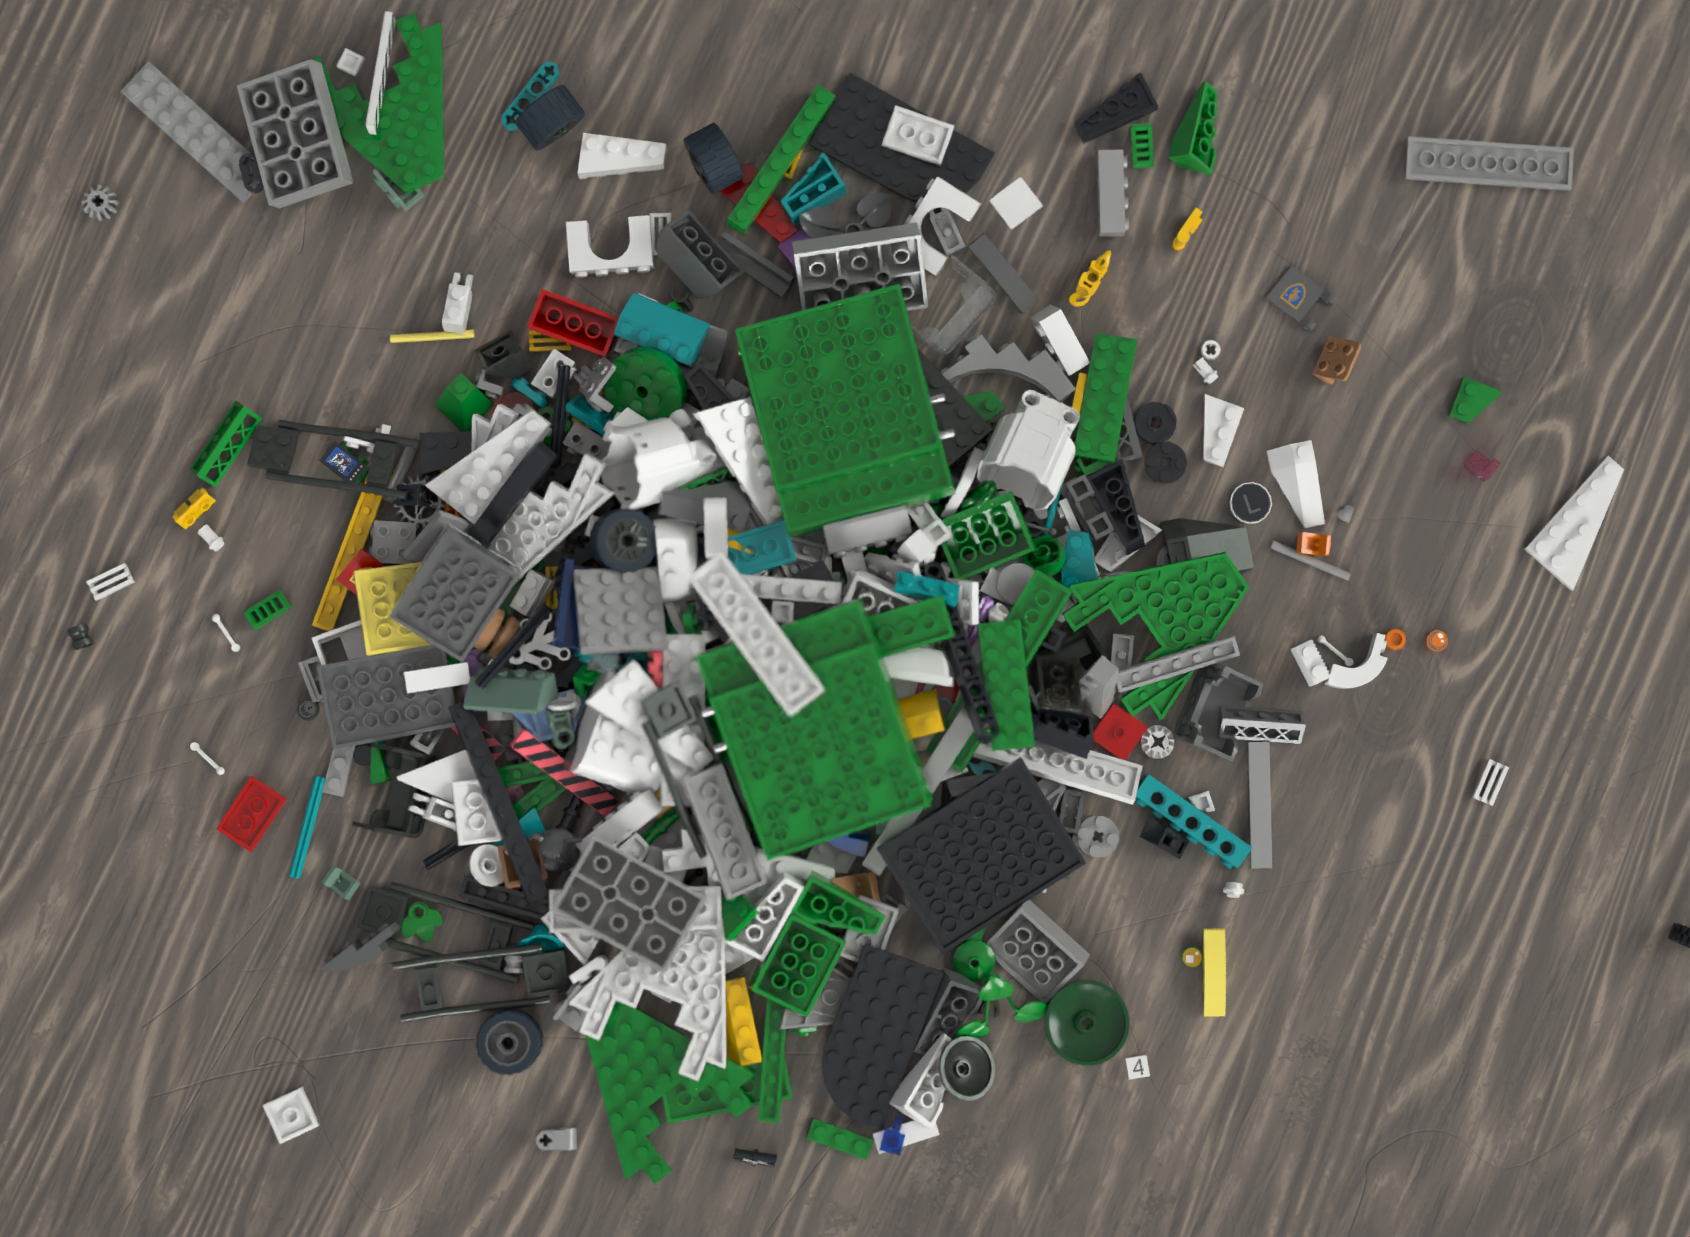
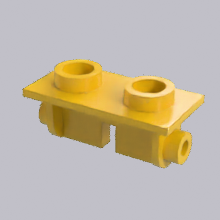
[172,487,216,530]

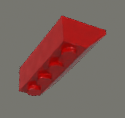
[527,289,619,357]

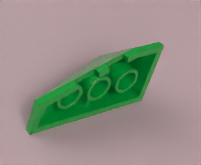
[1168,81,1217,175]
[790,870,886,935]

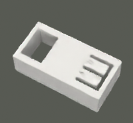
[312,620,389,665]

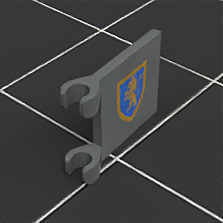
[1266,266,1336,332]

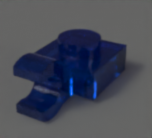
[879,1115,905,1156]

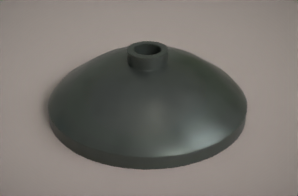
[938,1036,995,1101]

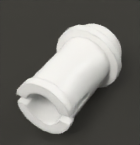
[1193,357,1219,384]
[198,525,224,551]

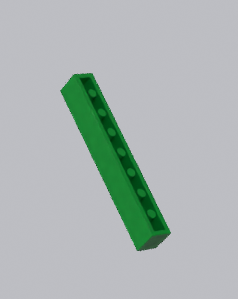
[726,84,836,236]

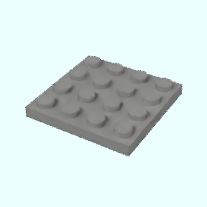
[573,567,667,654]

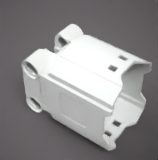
[977,390,1080,510]
[601,409,717,510]

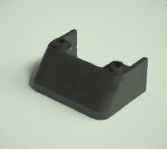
[1027,624,1107,711]
[352,742,438,838]

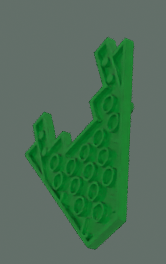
[312,12,445,194]
[1062,552,1249,720]
[585,1000,755,1184]

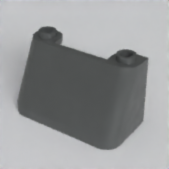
[1174,663,1264,762]

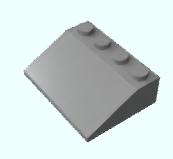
[986,900,1090,1004]

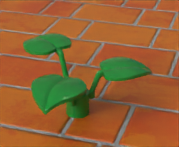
[954,974,1047,1039]

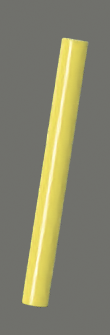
[390,330,475,343]

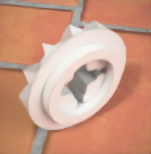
[1141,725,1175,759]

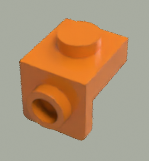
[1296,532,1331,556]

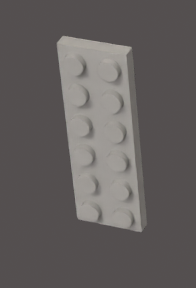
[681,763,767,900]

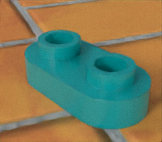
[510,377,548,409]

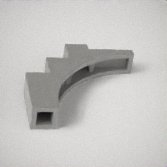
[940,335,1076,403]

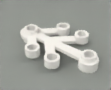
[509,613,571,670]

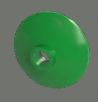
[953,940,995,981]

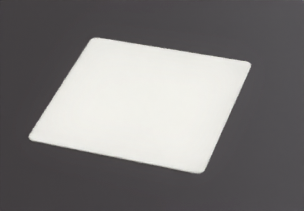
[990,177,1043,229]

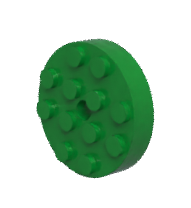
[603,347,687,421]

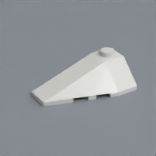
[889,1034,952,1129]

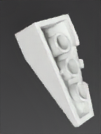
[1266,440,1325,528]

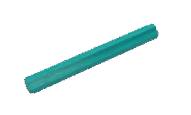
[289,776,326,879]

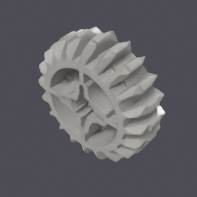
[393,474,446,531]

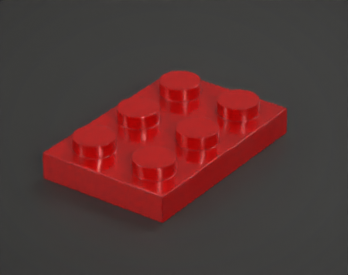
[216,776,288,852]

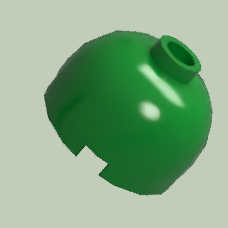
[1022,535,1065,577]

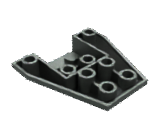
[1160,518,1254,575]

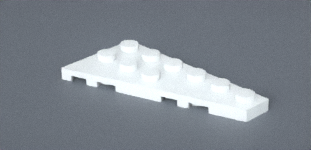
[693,397,784,525]
[1525,456,1624,591]
[584,660,713,772]

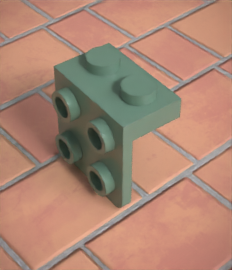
[372,168,425,211]

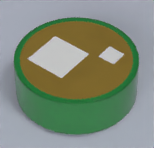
[1181,947,1203,968]

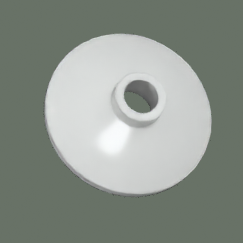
[469,845,504,886]

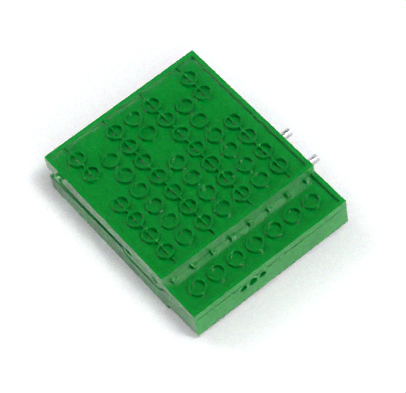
[735,284,956,538]
[696,597,933,861]

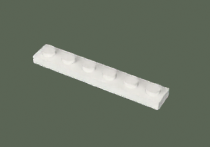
[740,574,842,604]

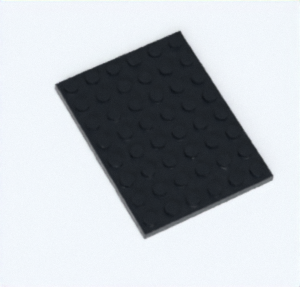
[877,757,1086,954]

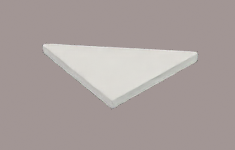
[397,750,477,804]

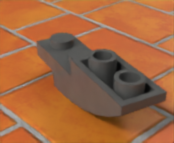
[321,922,400,972]

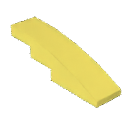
[1202,928,1226,1016]

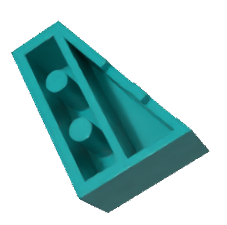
[781,152,847,226]

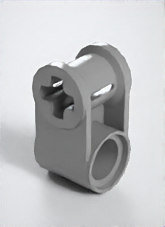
[536,1127,577,1150]

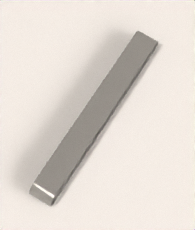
[861,707,974,876]

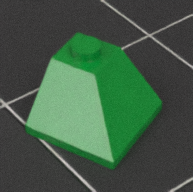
[435,373,494,432]

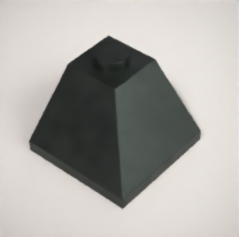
[475,330,533,379]

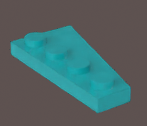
[565,395,615,436]

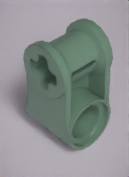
[546,709,574,749]

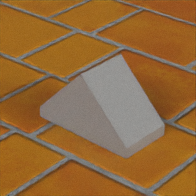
[410,728,447,755]

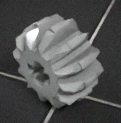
[81,185,119,221]

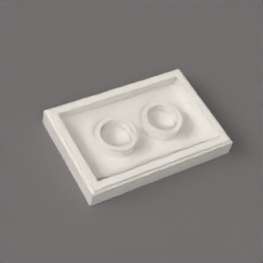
[882,105,954,166]
[451,779,501,846]

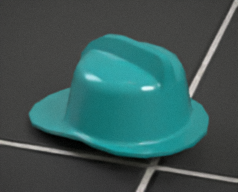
[516,924,564,952]

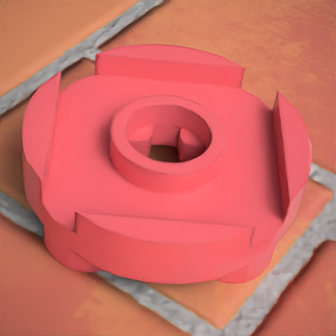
[647,651,662,688]

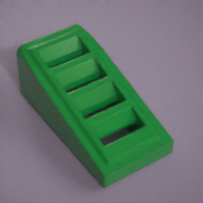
[1129,123,1154,169]
[243,590,292,631]
[370,741,392,785]

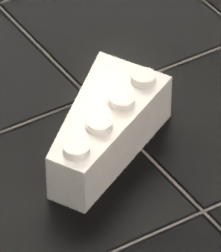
[578,133,667,179]
[576,789,664,854]
[725,872,804,961]

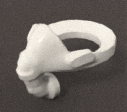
[548,691,582,718]

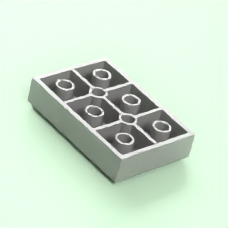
[237,59,354,208]
[792,223,929,311]
[551,835,707,974]

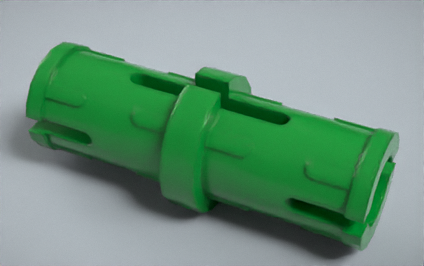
[640,807,680,845]

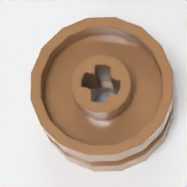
[473,608,521,659]

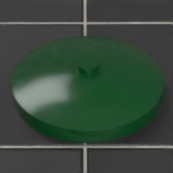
[1044,980,1130,1066]

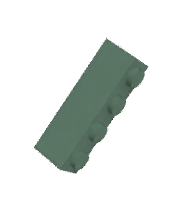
[463,667,558,714]

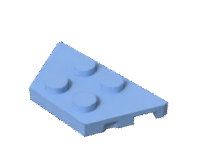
[511,689,587,742]

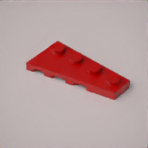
[719,164,798,243]

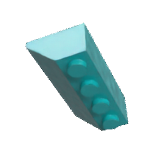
[614,293,710,366]

